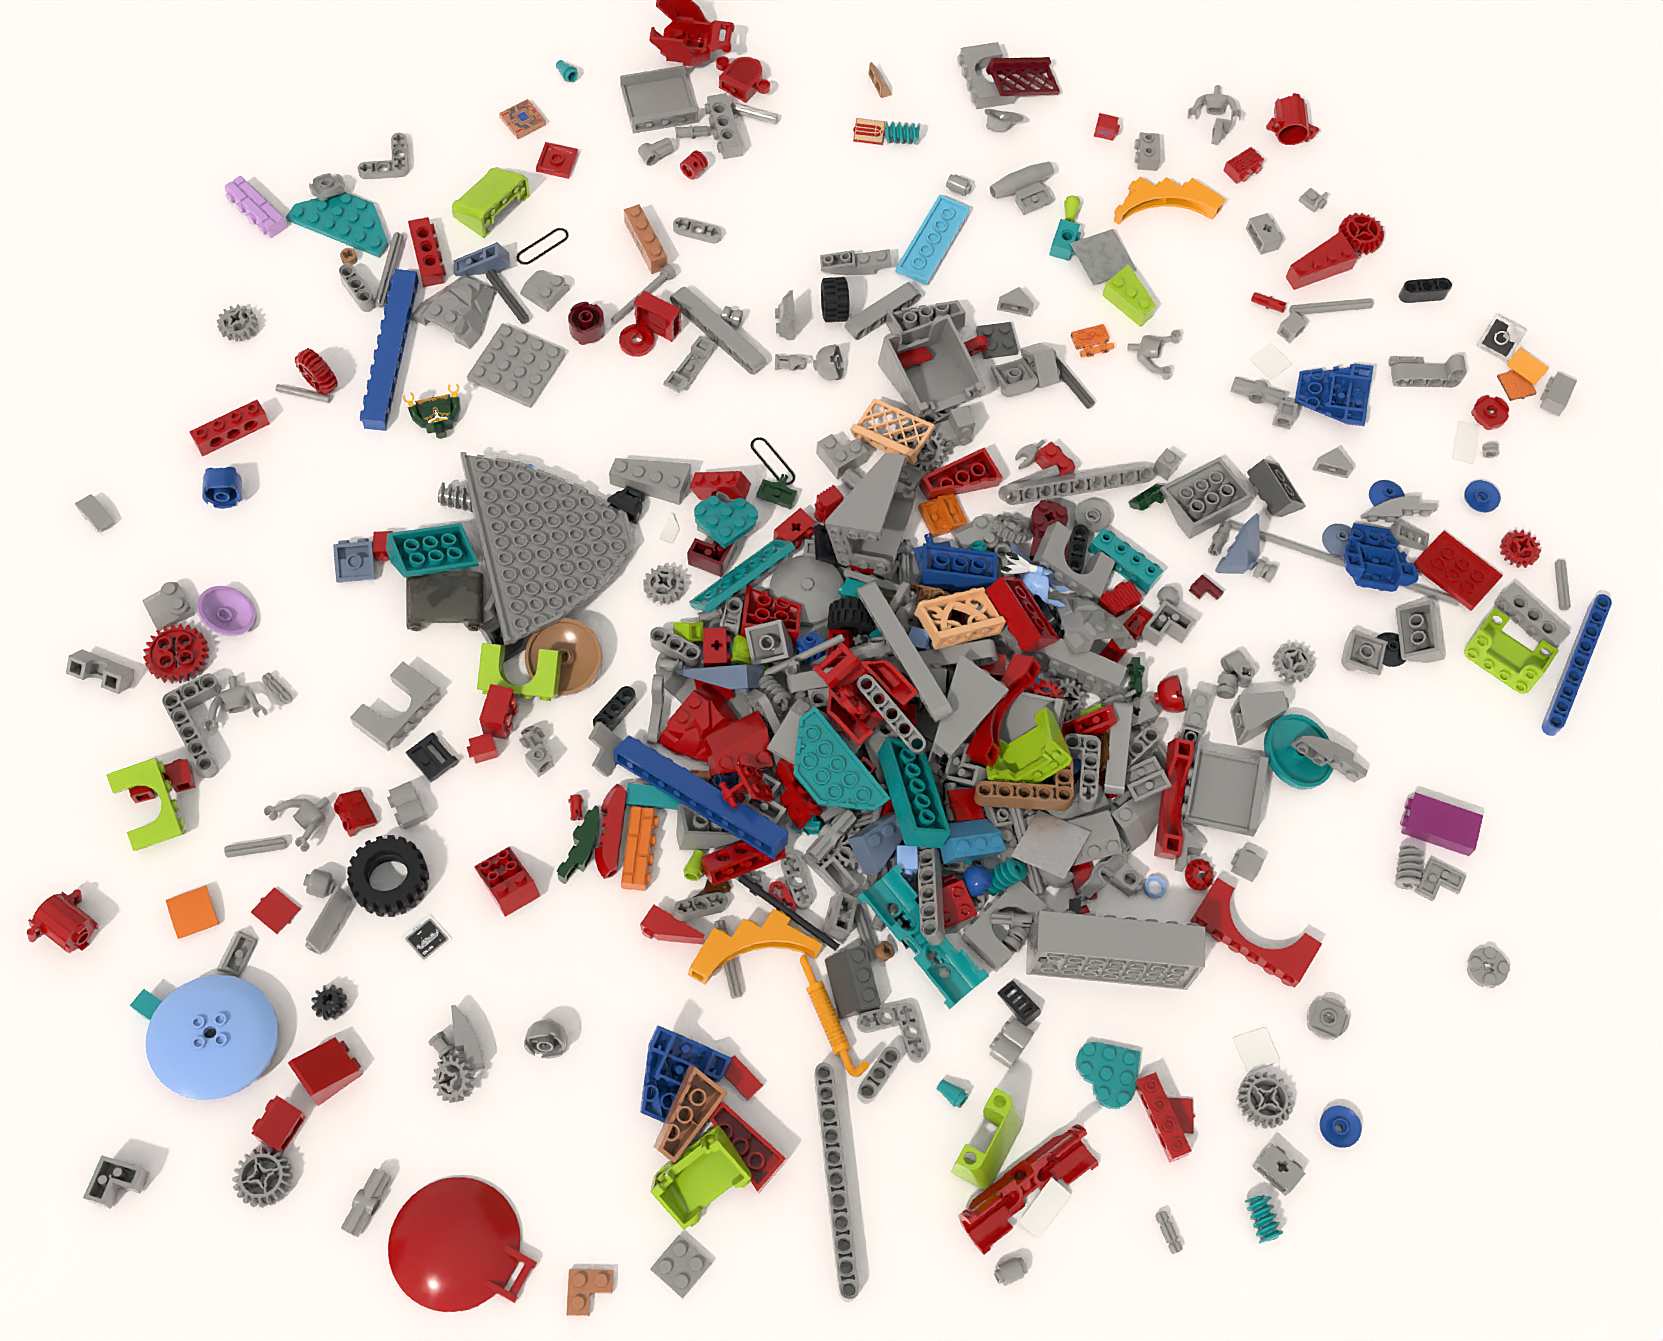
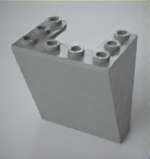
[878,314,986,418]
[825,452,916,572]
[928,654,1009,787]

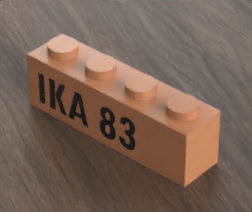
[623,204,667,274]

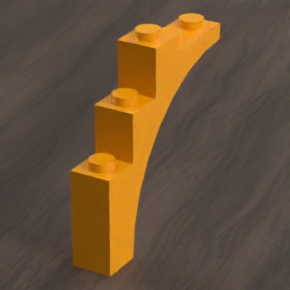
[1114,176,1225,225]
[688,909,823,985]

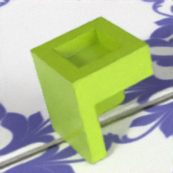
[673,621,703,642]

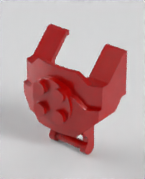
[649,0,735,66]
[812,642,919,746]

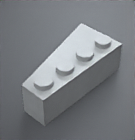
[886,300,966,346]
[609,458,692,505]

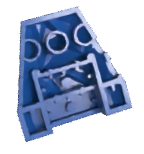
[1294,364,1374,427]
[1343,523,1419,592]
[640,1025,731,1123]

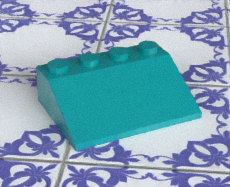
[386,523,479,577]

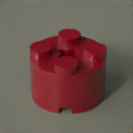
[568,302,605,345]
[1028,500,1068,538]

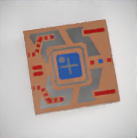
[499,99,546,139]

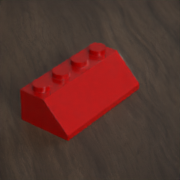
[985,576,1060,653]

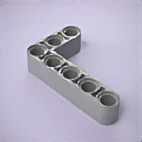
[162,673,221,778]

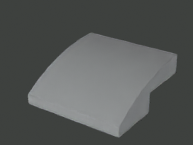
[1125,756,1172,803]

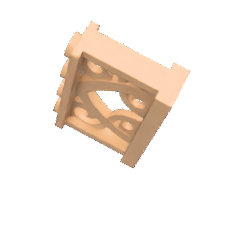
[914,587,1006,650]

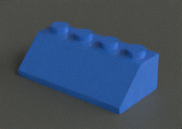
[919,543,998,595]

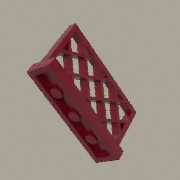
[986,57,1060,96]

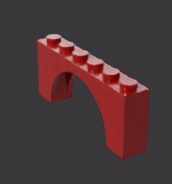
[1190,877,1323,988]

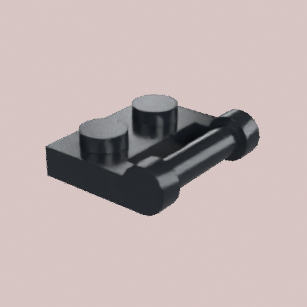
[405,732,459,783]

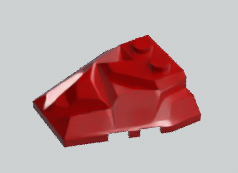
[657,684,739,763]

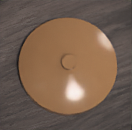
[525,618,603,696]

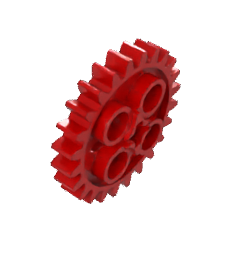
[143,623,210,684]

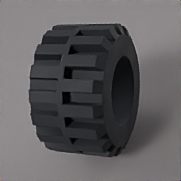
[821,277,850,323]
[827,598,875,637]

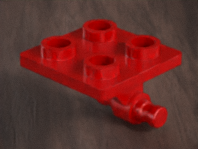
[719,764,774,809]
[929,874,977,929]

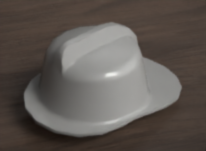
[984,109,1024,132]

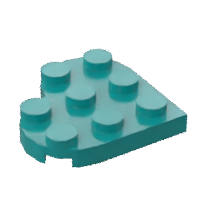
[694,496,758,549]
[1075,1042,1141,1109]

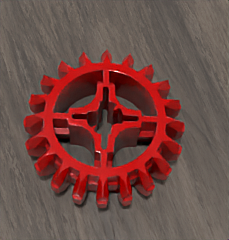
[1338,212,1385,256]
[295,348,338,395]

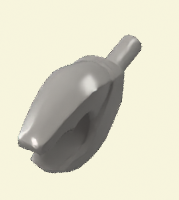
[1015,439,1045,470]
[1102,689,1137,707]

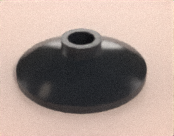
[1376,632,1406,667]

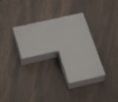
[588,722,622,777]
[1414,858,1467,901]

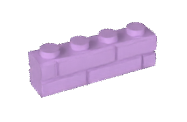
[224,176,287,238]

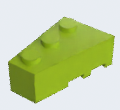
[1102,264,1156,327]

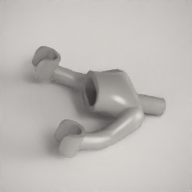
[1188,85,1241,121]
[1127,330,1181,380]
[203,676,268,731]
[264,796,330,852]

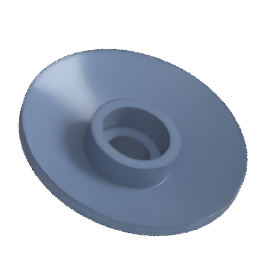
[1322,524,1351,557]

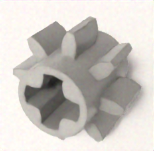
[519,726,545,750]

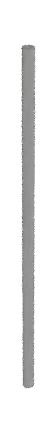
[1229,521,1459,606]

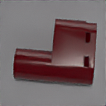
[1188,574,1224,600]

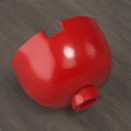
[1154,675,1186,713]

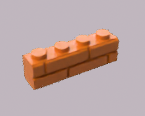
[621,807,659,891]

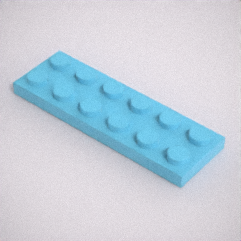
[895,194,970,286]

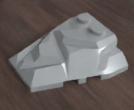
[410,274,495,350]
[1053,597,1138,653]

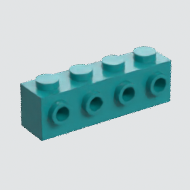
[1088,528,1164,594]

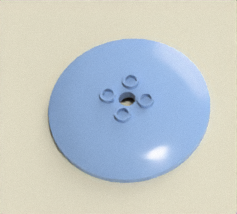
[146,975,278,1100]

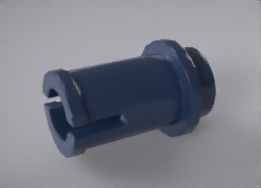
[713,773,739,789]

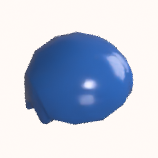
[961,866,992,897]

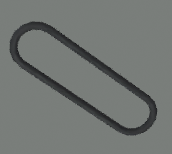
[516,228,568,265]
[750,437,795,485]

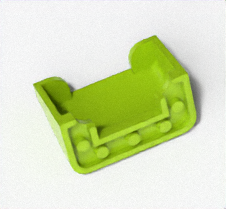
[452,167,530,238]
[986,707,1072,784]
[650,1126,751,1230]

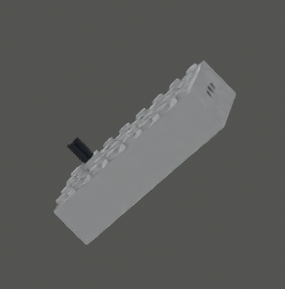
[1026,898,1205,990]

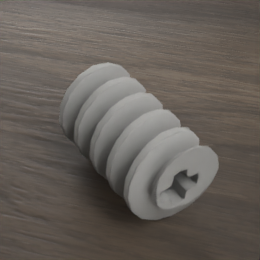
[438,482,473,512]
[755,675,791,715]
[1395,845,1425,889]

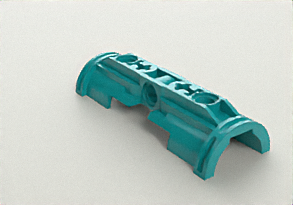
[857,864,989,1010]

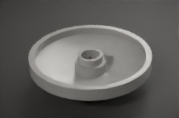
[769,556,844,626]

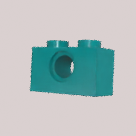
[1049,219,1081,261]

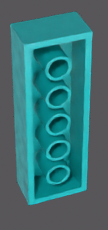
[878,737,951,848]

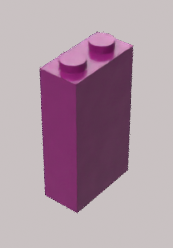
[1400,792,1483,856]

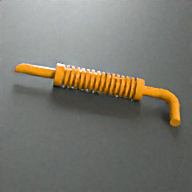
[800,954,869,1078]

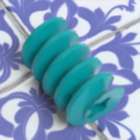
[885,121,920,144]
[986,858,1027,896]
[1244,1195,1284,1244]

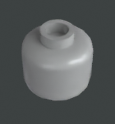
[303,869,335,898]

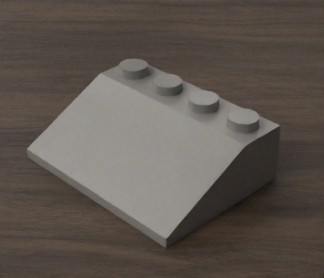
[1160,457,1252,539]
[767,698,864,765]

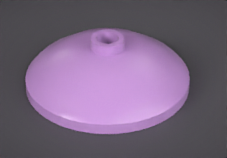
[197,586,256,636]

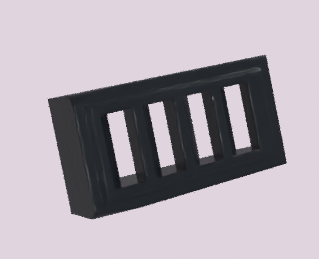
[997,980,1041,1026]

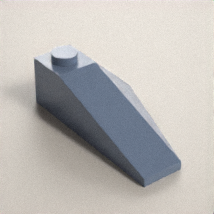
[1215,513,1260,574]
[677,664,764,693]

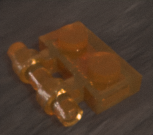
[1070,324,1114,358]

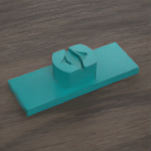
[625,783,682,810]

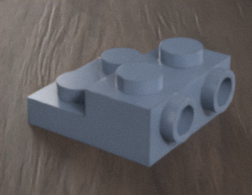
[333,538,376,583]

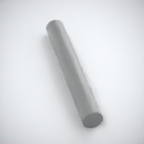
[275,384,330,403]

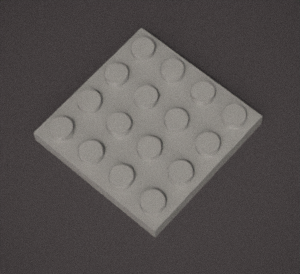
[467,323,566,408]

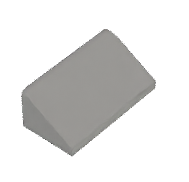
[217,931,257,978]

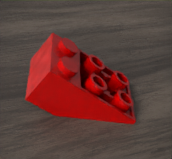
[474,847,540,917]

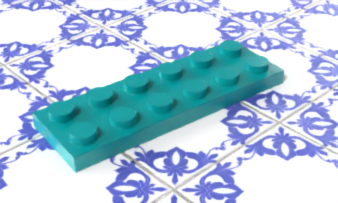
[689,539,795,612]

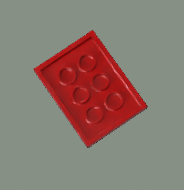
[1413,531,1503,611]

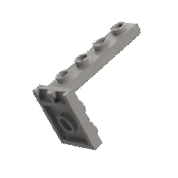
[843,569,920,615]

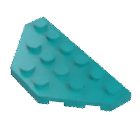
[286,192,388,258]
[793,707,890,812]

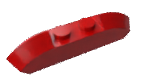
[595,784,627,879]

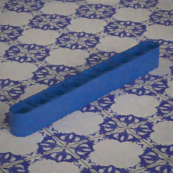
[1541,594,1612,736]

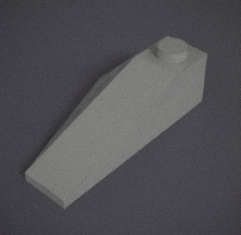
[1111,792,1162,850]
[676,804,743,850]

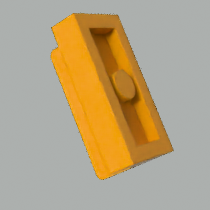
[1507,348,1549,385]

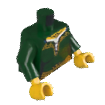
[403,383,461,439]

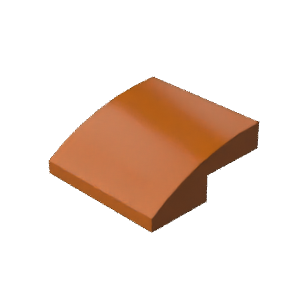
[918,494,968,537]
[166,885,219,939]

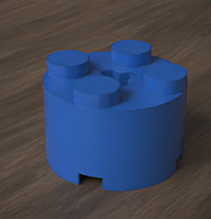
[202,466,242,509]

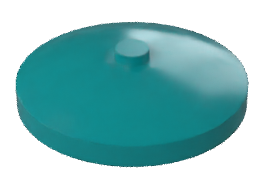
[1264,714,1333,790]

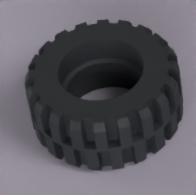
[347,835,429,917]

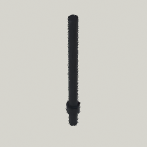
[738,875,840,951]

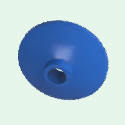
[1369,480,1405,506]
[1464,480,1501,513]
[1319,1105,1362,1148]

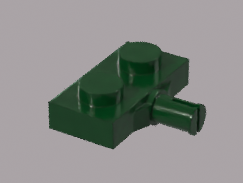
[756,474,797,510]
[1128,484,1164,511]
[1126,657,1145,700]

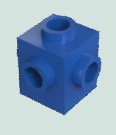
[795,630,826,664]

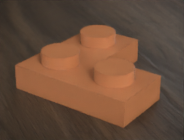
[566,1269,613,1316]

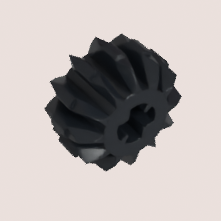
[311,984,348,1021]

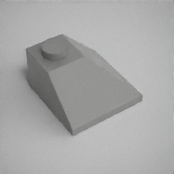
[745,619,795,665]

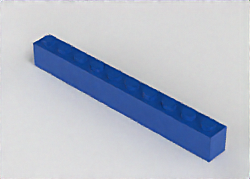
[359,269,419,431]
[614,735,789,859]

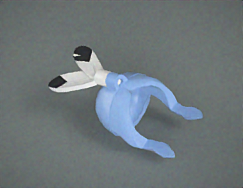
[1001,552,1070,607]

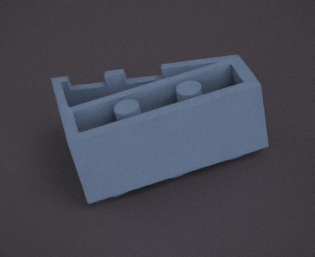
[848,811,903,875]

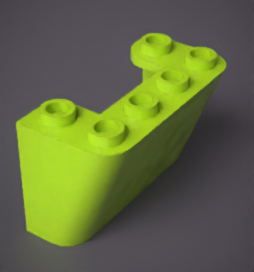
[1464,608,1559,694]
[950,1087,1022,1190]

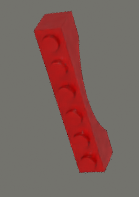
[965,653,1042,767]
[1154,738,1195,860]

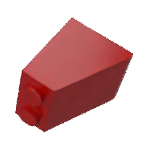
[287,1037,362,1106]

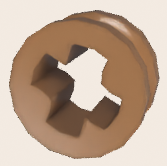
[340,248,357,265]
[874,941,895,962]

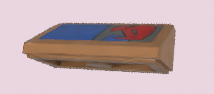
[868,62,892,98]

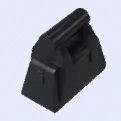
[607,486,646,524]

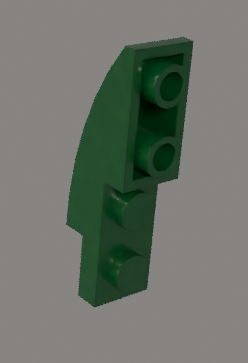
[557,805,600,884]

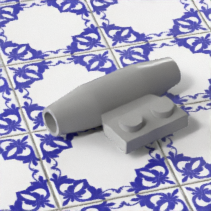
[989,161,1054,215]

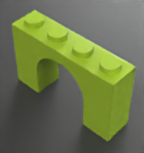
[477,643,562,701]
[106,758,186,851]

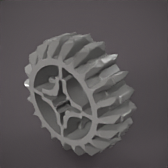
[1237,1072,1294,1129]
[232,1147,293,1208]

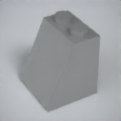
[1230,691,1289,745]

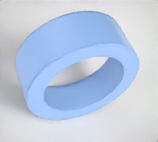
[1143,876,1167,899]

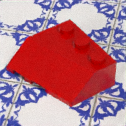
[740,584,802,648]
[704,710,773,777]

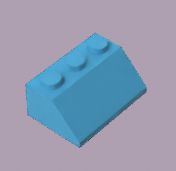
[940,818,1006,865]

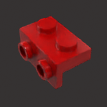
[779,783,823,829]
[334,789,377,837]

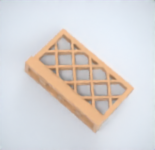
[850,398,935,465]

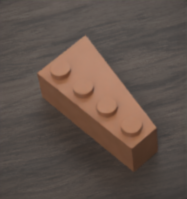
[653,1065,727,1163]

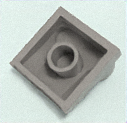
[520,270,570,312]
[775,290,795,340]
[991,358,1038,397]
[951,516,999,552]
[142,581,194,631]
[1341,629,1388,676]

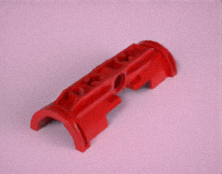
[958,1124,1099,1255]

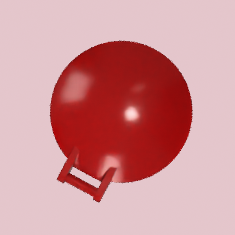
[388,1177,537,1312]

